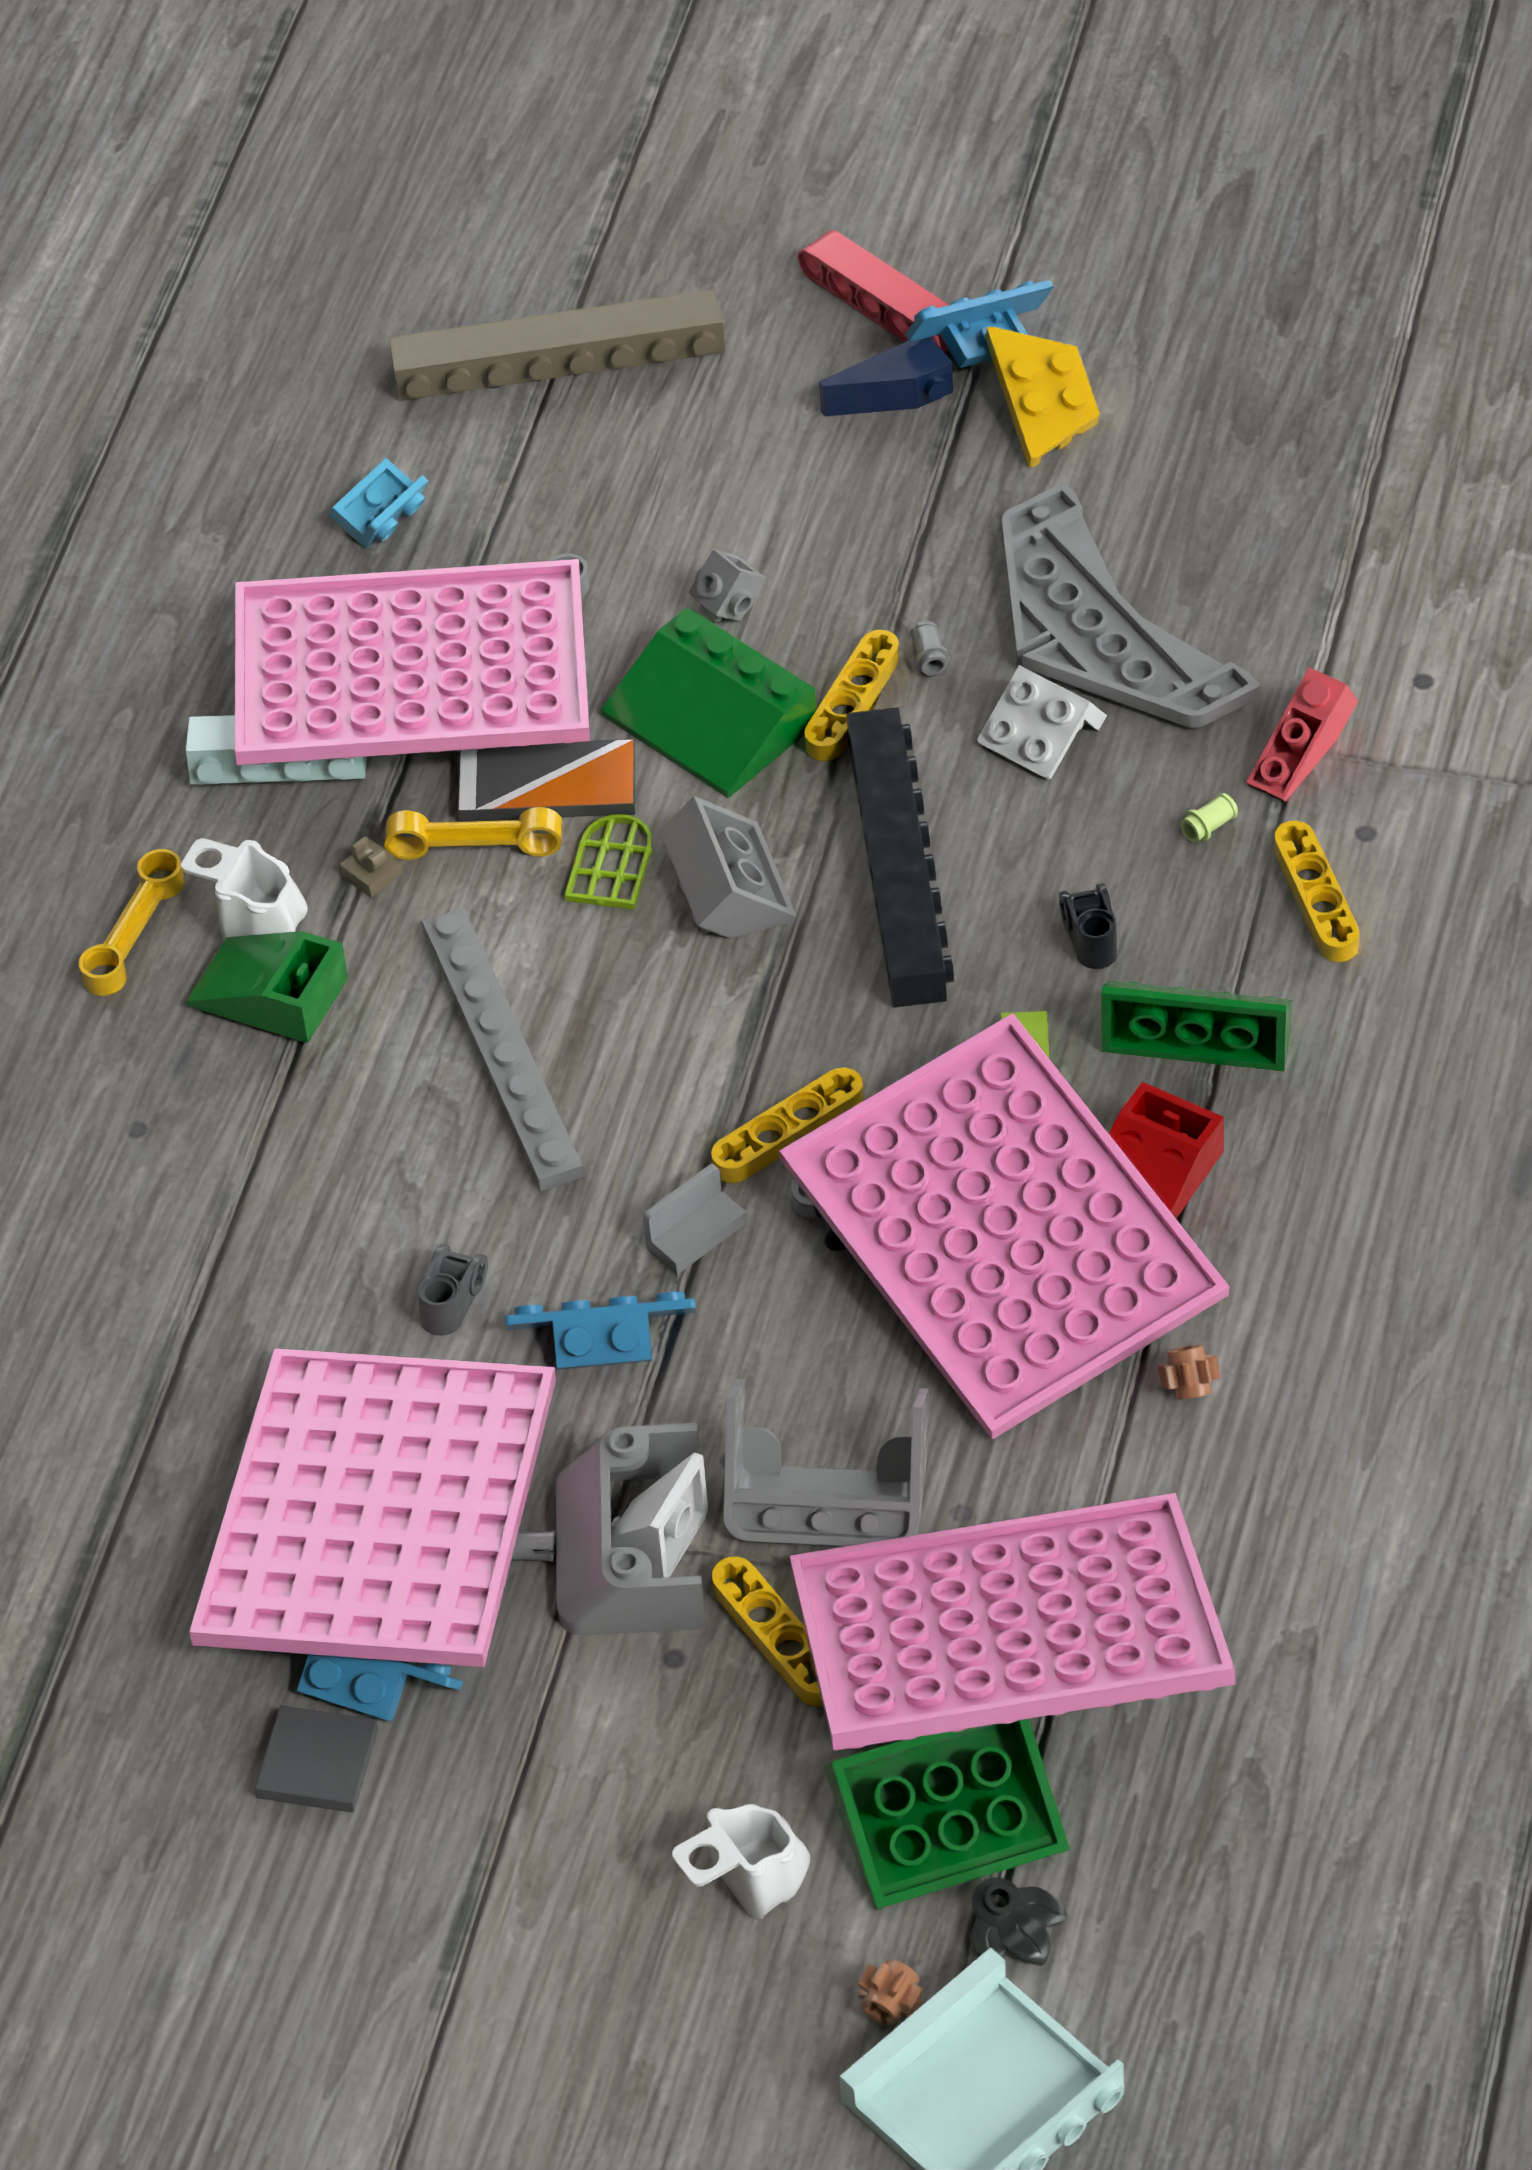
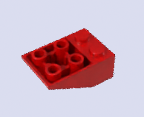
[1109,1082,1224,1218]

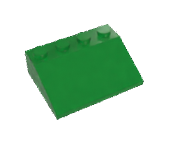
[601,607,816,798]
[824,1719,1070,1910]

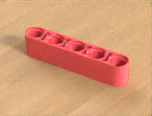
[797,230,949,353]

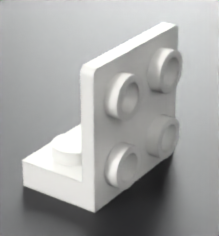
[978,665,1107,780]

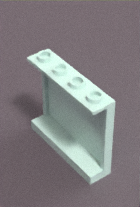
[840,1947,1124,2170]

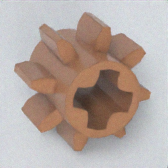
[1158,1344,1221,1399]
[857,1960,923,2025]

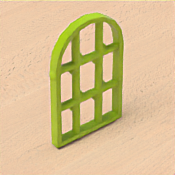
[565,814,653,910]

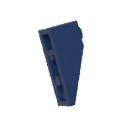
[819,337,953,416]

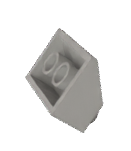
[660,796,797,939]

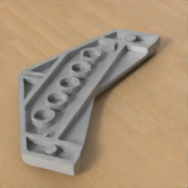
[1002,482,1261,728]

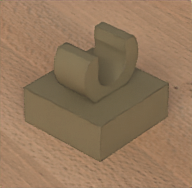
[339,836,403,898]

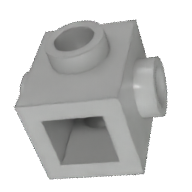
[688,549,766,622]

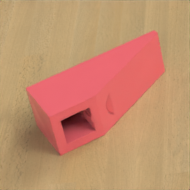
[1246,667,1358,802]

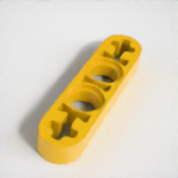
[804,630,900,761]
[1274,820,1360,962]
[711,1067,864,1183]
[712,1557,823,1707]

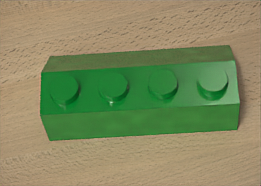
[1101,981,1292,1072]

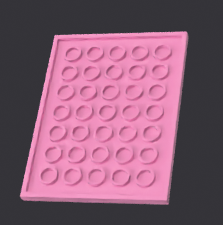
[235,559,590,765]
[779,1013,1229,1440]
[790,1493,1236,1751]

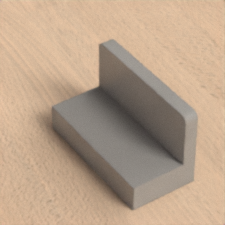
[643,1164,747,1275]

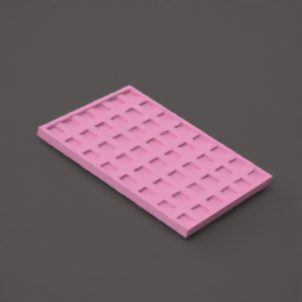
[189,1348,556,1667]

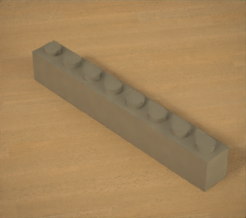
[389,289,725,401]

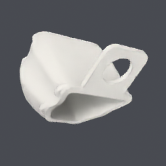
[181,838,308,941]
[672,1804,810,1919]

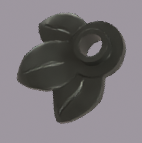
[970,1877,1067,1966]

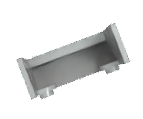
[724,1379,929,1546]
[556,1423,706,1635]

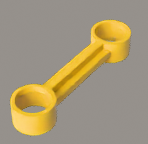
[384,807,563,860]
[79,849,185,996]

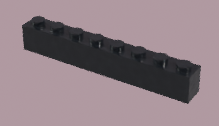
[846,707,954,1008]

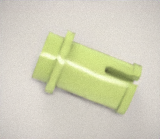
[1180,793,1238,843]

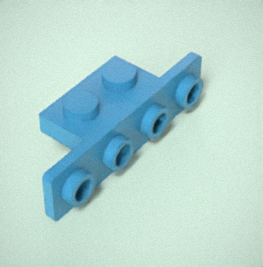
[905,280,1054,368]
[505,1292,696,1370]
[297,1654,463,1722]

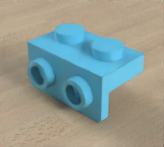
[329,458,429,549]

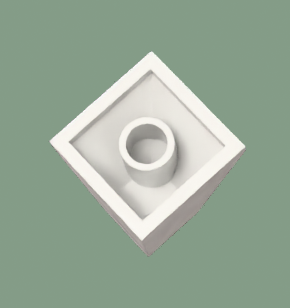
[611,1452,709,1578]

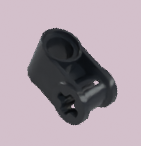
[1059,883,1117,969]

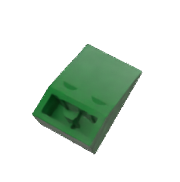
[186,931,348,1043]

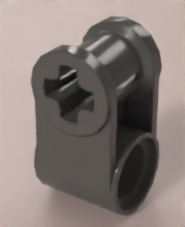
[417,1244,488,1336]

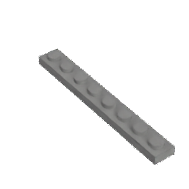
[422,907,584,1191]

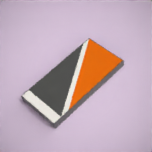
[458,739,636,821]

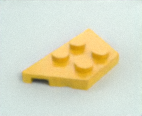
[985,327,1100,468]

